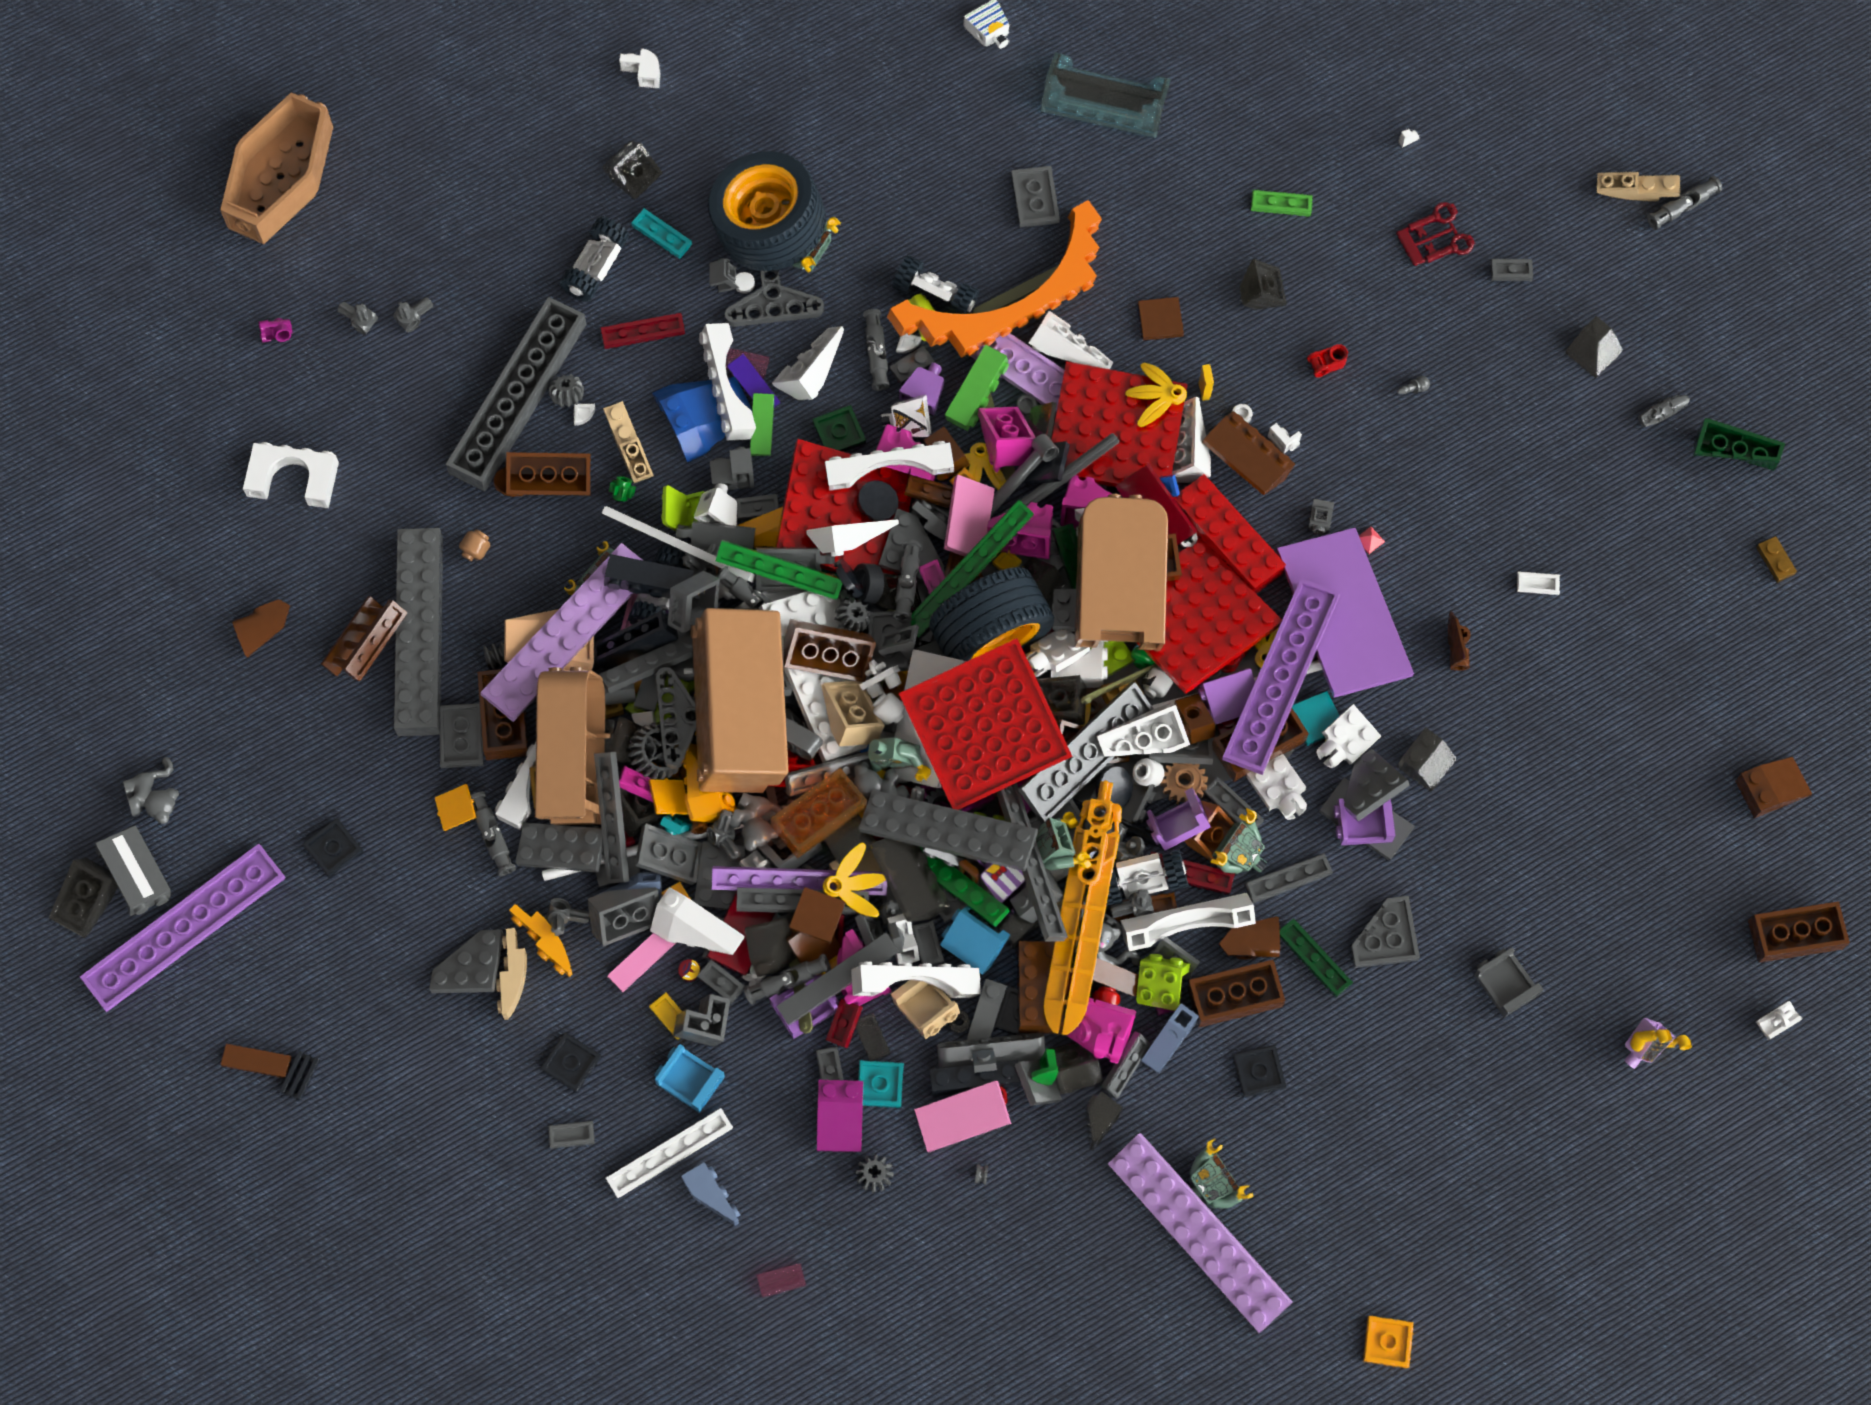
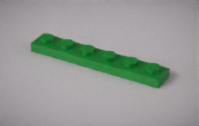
[715,540,842,600]
[901,844,1010,927]

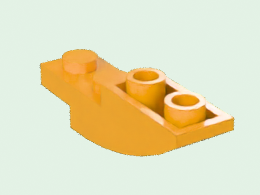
[509,904,572,977]

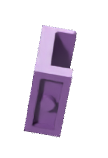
[1198,668,1255,725]
[1146,788,1211,850]
[1333,798,1395,846]
[769,974,839,1039]

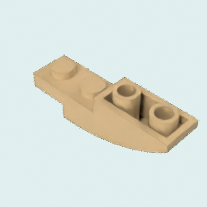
[1597,172,1680,201]
[603,401,654,484]
[496,928,527,1020]

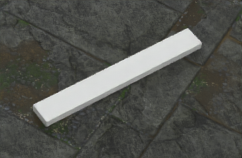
[602,506,756,583]

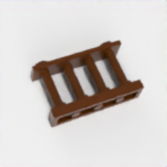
[321,596,407,682]

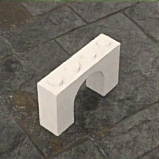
[243,442,339,508]
[1051,604,1108,688]

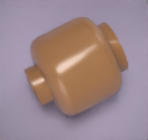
[459,529,491,562]

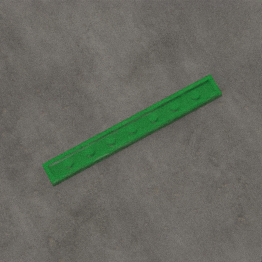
[911,500,1035,638]

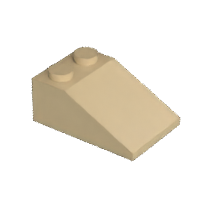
[822,681,885,747]

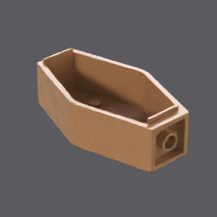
[220,92,333,244]

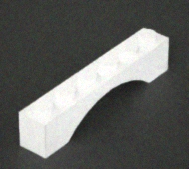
[699,323,756,440]
[825,441,954,491]
[495,742,536,830]
[1121,893,1256,951]
[851,962,981,998]

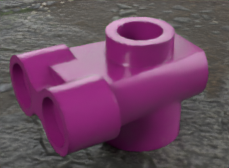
[258,318,292,343]

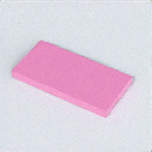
[944,475,995,557]
[914,1081,1011,1152]

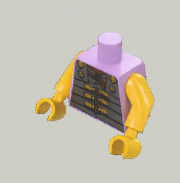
[1624,1018,1692,1068]

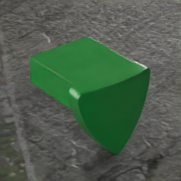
[1031,1049,1058,1085]

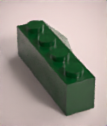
[1694,418,1785,471]

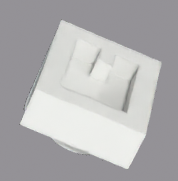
[1268,423,1302,454]

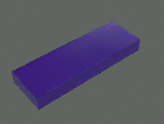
[727,354,780,408]

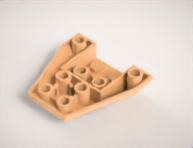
[504,609,594,671]

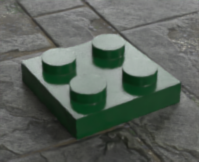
[812,405,866,452]

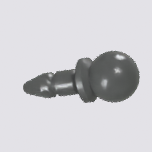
[1397,376,1430,394]

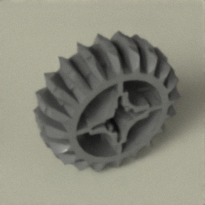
[628,723,683,780]

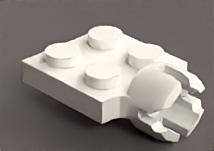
[1025,630,1090,677]
[1317,704,1381,768]
[1246,754,1307,820]

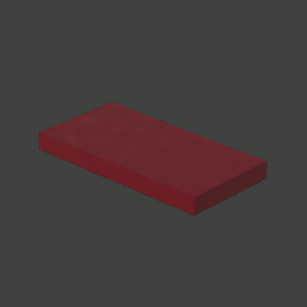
[1115,463,1197,545]
[706,890,775,976]

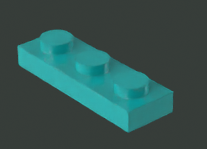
[632,208,692,259]

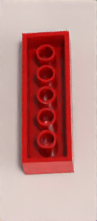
[1173,474,1286,594]

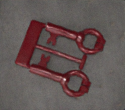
[1396,202,1475,266]

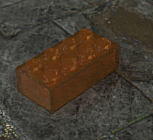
[771,768,867,859]

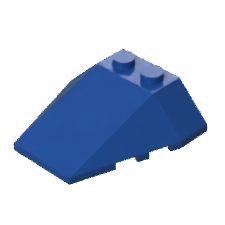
[652,377,752,462]

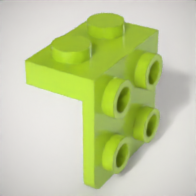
[661,485,704,531]
[1136,954,1190,1010]

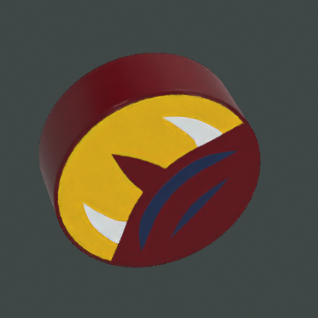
[678,959,701,982]

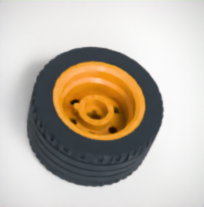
[708,151,826,271]
[929,567,1055,661]

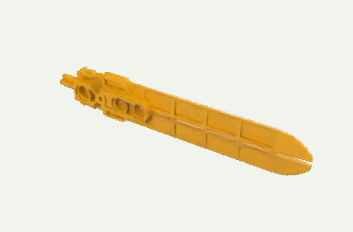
[1044,781,1122,1035]

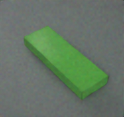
[1251,190,1313,217]
[750,393,775,456]

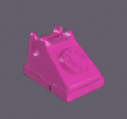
[978,407,1036,472]
[876,424,936,481]
[1060,475,1112,530]
[987,502,1053,560]
[837,929,892,1005]
[1066,998,1136,1064]

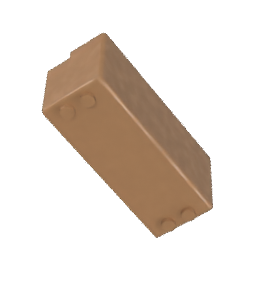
[691,608,788,793]

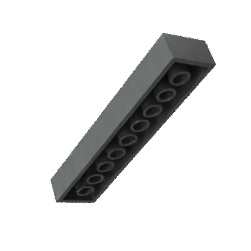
[446,297,586,492]
[394,528,443,736]

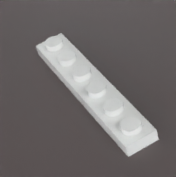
[606,1108,733,1198]

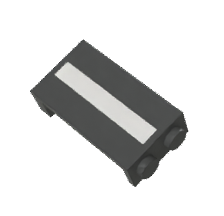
[95,825,171,916]

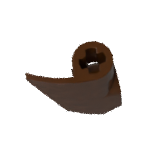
[232,599,290,657]
[1448,611,1471,671]
[1219,916,1280,960]

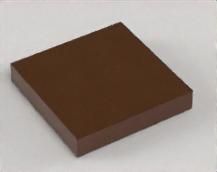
[1138,297,1184,341]
[789,887,846,944]
[785,932,842,964]

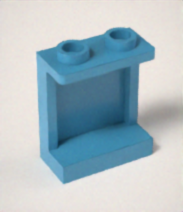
[940,906,1010,975]
[654,1044,725,1113]

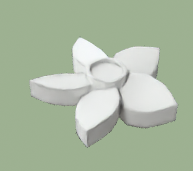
[742,965,768,987]

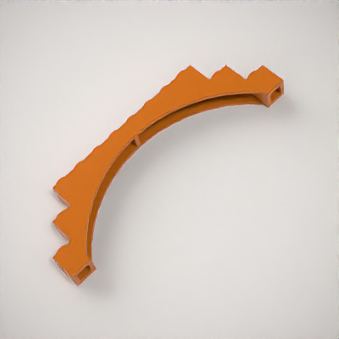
[887,200,1102,358]

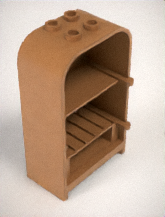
[1075,494,1168,651]
[535,667,610,825]

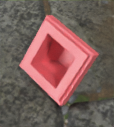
[1359,527,1385,554]

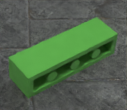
[945,345,1009,431]

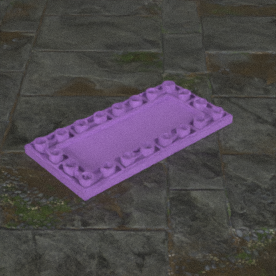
[1276,528,1414,698]

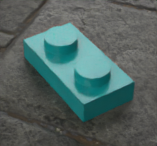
[660,814,692,835]

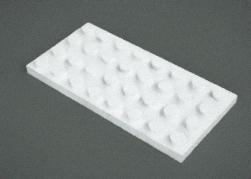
[759,591,895,763]

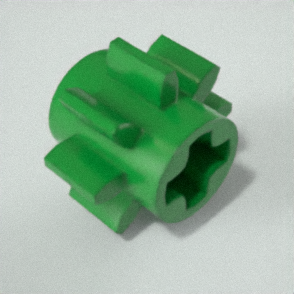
[609,476,636,502]

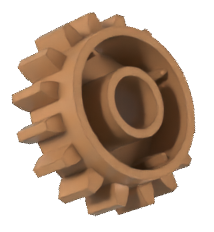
[1161,763,1208,804]

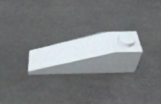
[1029,311,1113,369]
[772,326,844,400]
[1172,397,1211,483]
[806,520,899,557]
[1096,703,1190,756]
[650,887,745,955]

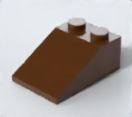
[1735,757,1812,819]

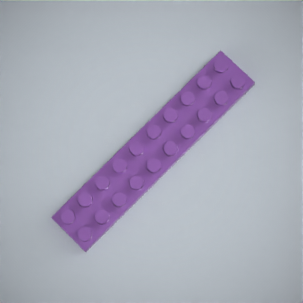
[1222,579,1340,775]
[80,844,286,1012]

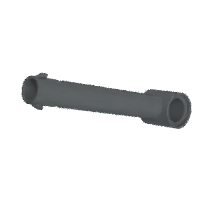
[991,434,1059,516]

